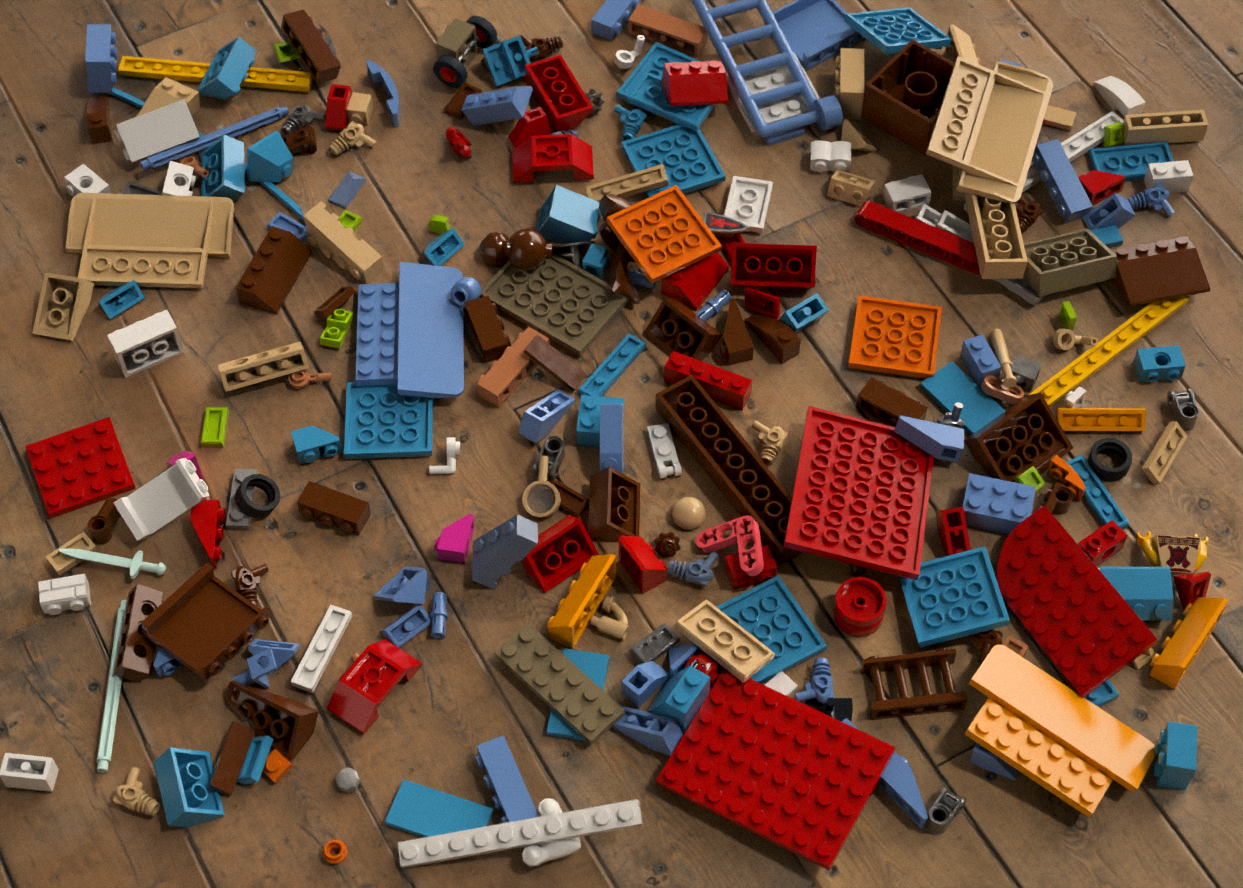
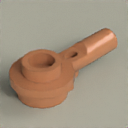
[180,156,209,178]
[288,370,332,389]

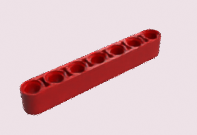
[854,201,980,274]

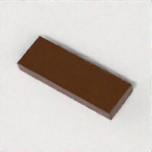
[523,335,587,392]
[208,721,255,796]

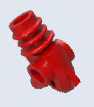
[445,127,472,159]

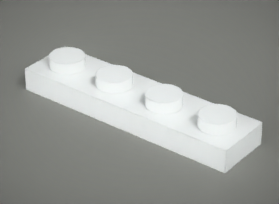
[291,605,352,693]

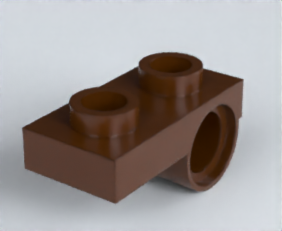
[282,125,317,155]
[1040,482,1073,515]

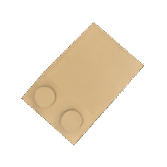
[137,77,200,117]
[32,273,94,341]

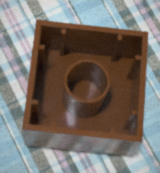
[861,39,955,156]

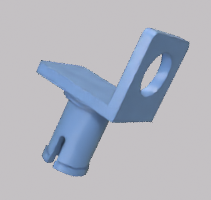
[232,648,277,689]

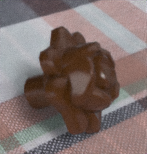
[654,532,680,557]

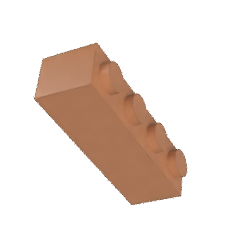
[628,4,708,57]
[477,327,550,408]

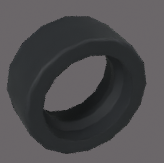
[1088,438,1132,481]
[235,474,281,519]

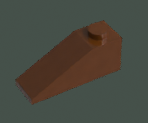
[86,95,113,144]
[720,298,754,366]
[745,312,801,364]

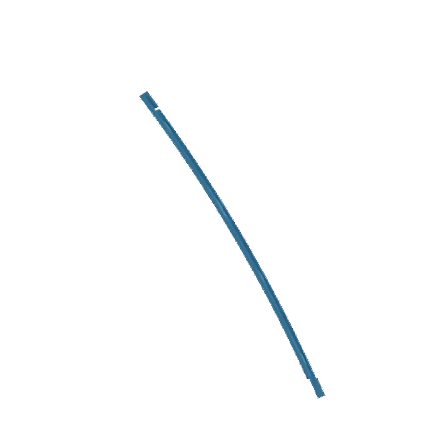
[109,87,305,222]

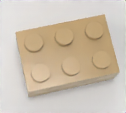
[834,48,864,120]

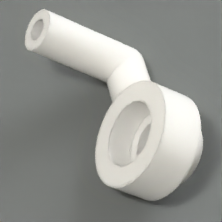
[614,35,645,69]
[429,437,460,474]

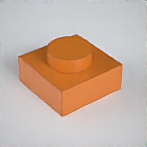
[263,749,293,784]

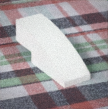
[1093,76,1146,117]
[914,204,974,243]

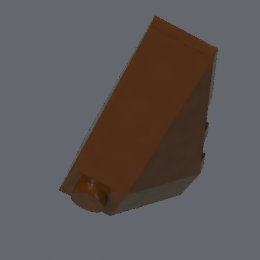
[225,681,319,760]

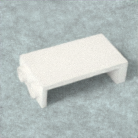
[115,99,200,164]
[114,458,210,541]

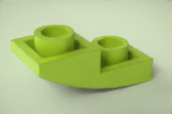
[320,309,353,349]

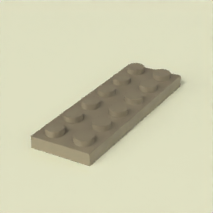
[494,623,625,745]

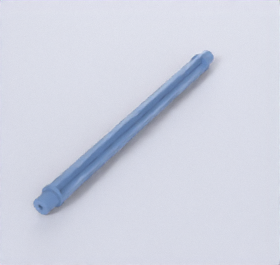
[140,106,289,170]

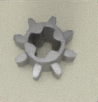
[584,89,605,114]

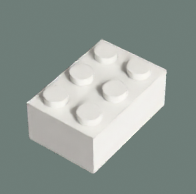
[107,310,184,378]

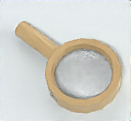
[522,456,561,519]

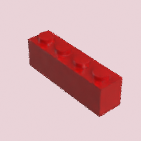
[664,351,752,411]

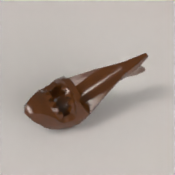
[599,194,640,304]

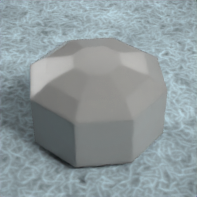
[335,767,360,793]

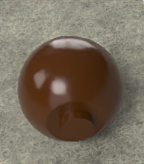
[504,229,552,270]

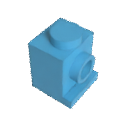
[582,243,609,280]

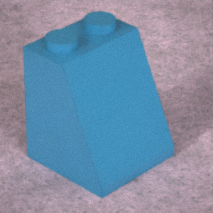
[536,185,601,245]
[646,666,710,735]

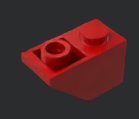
[325,84,352,131]
[509,107,552,148]

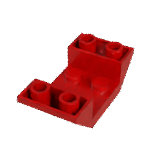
[512,134,594,183]
[327,639,422,734]

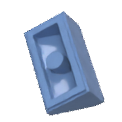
[381,604,432,648]

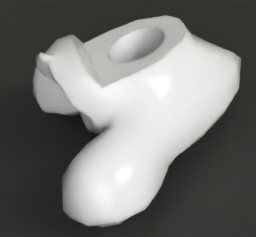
[522,799,581,866]

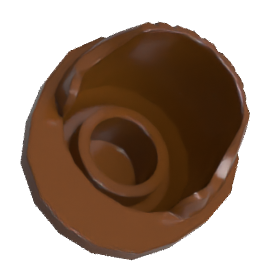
[479,232,509,268]

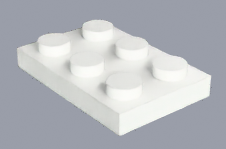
[724,176,773,233]

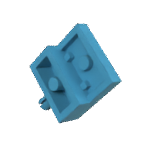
[482,35,539,87]

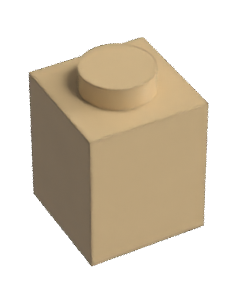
[346,92,374,125]

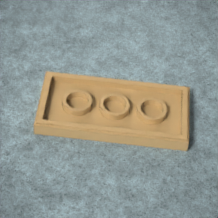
[674,599,775,683]

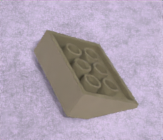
[1024,228,1117,296]

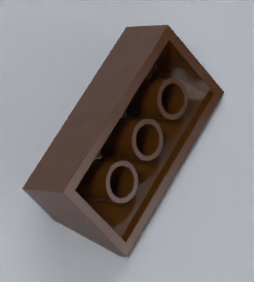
[236,226,312,314]

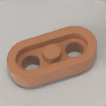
[981,375,1024,404]

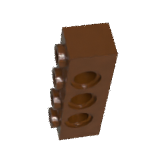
[113,584,164,683]

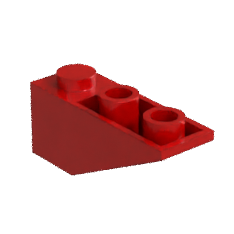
[190,500,225,569]

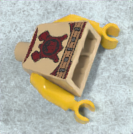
[1136,531,1209,588]

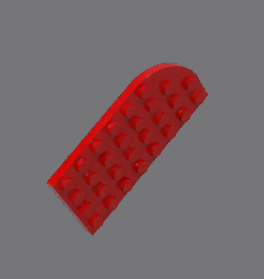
[997,505,1159,698]

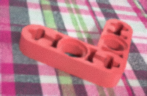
[696,515,764,576]

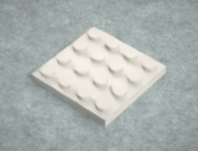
[726,52,820,133]

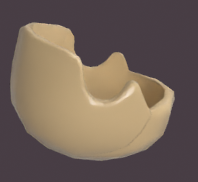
[672,497,706,530]

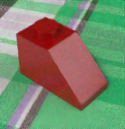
[1079,170,1125,206]

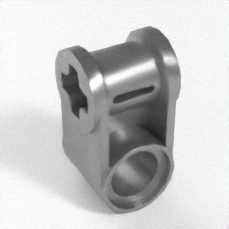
[1167,389,1199,431]
[533,435,565,479]
[926,786,967,835]

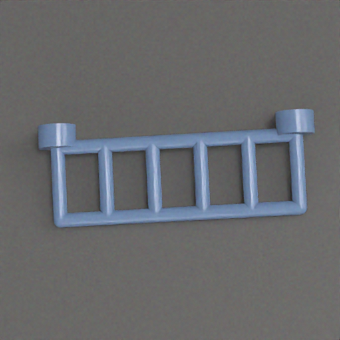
[691,0,843,138]

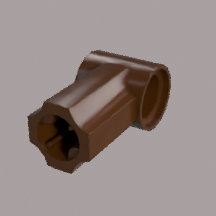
[88,497,121,544]

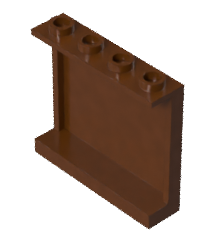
[141,563,269,681]

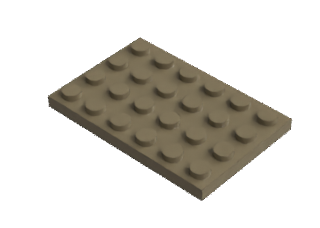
[480,252,629,356]

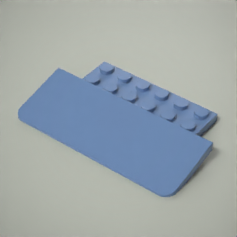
[355,262,464,398]

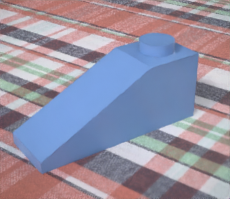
[518,390,576,443]
[600,404,624,474]
[612,705,683,755]
[877,752,928,829]

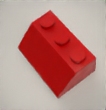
[661,60,728,106]
[661,252,729,311]
[520,515,599,592]

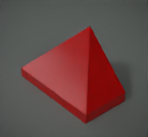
[745,287,780,318]
[1173,571,1211,610]

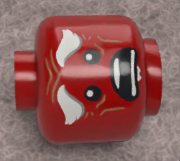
[685,654,720,686]

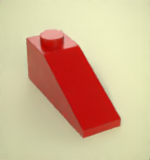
[935,507,971,556]

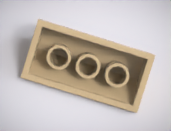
[945,24,980,65]

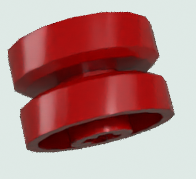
[833,577,887,637]

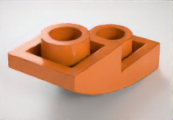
[1048,455,1086,502]

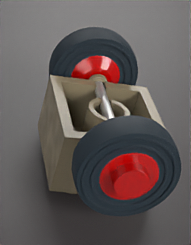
[433,16,497,88]

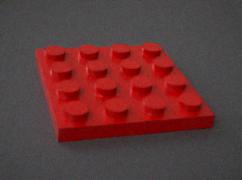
[25,417,136,519]

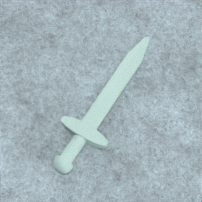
[59,549,166,579]

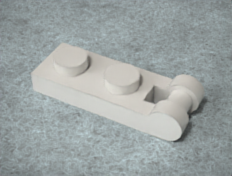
[647,423,682,479]

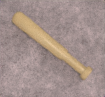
[990,328,1017,388]

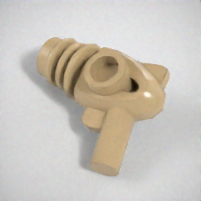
[329,121,377,156]
[752,420,788,466]
[113,767,160,816]

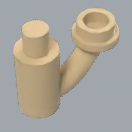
[590,596,629,640]

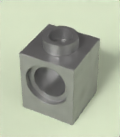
[1010,355,1042,392]

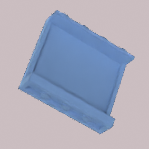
[772,0,866,71]

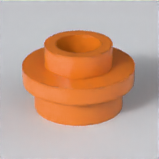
[322,840,347,864]

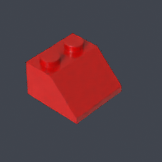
[618,536,667,594]

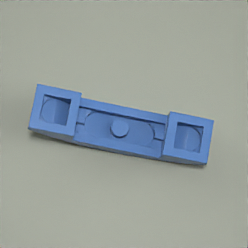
[366,60,401,127]

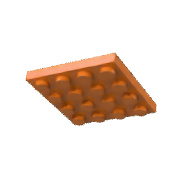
[606,185,722,284]
[848,295,942,379]

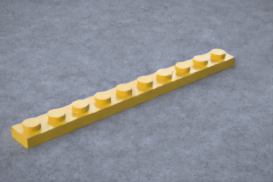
[118,56,313,92]
[1029,296,1189,407]

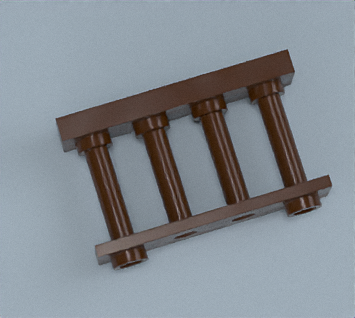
[861,648,967,720]

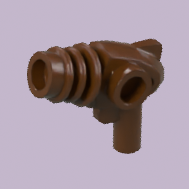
[520,34,563,59]
[1016,196,1045,234]
[231,564,268,607]
[968,629,1003,664]

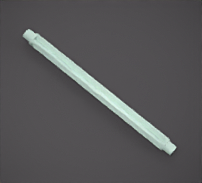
[96,600,127,773]

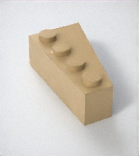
[303,201,384,284]

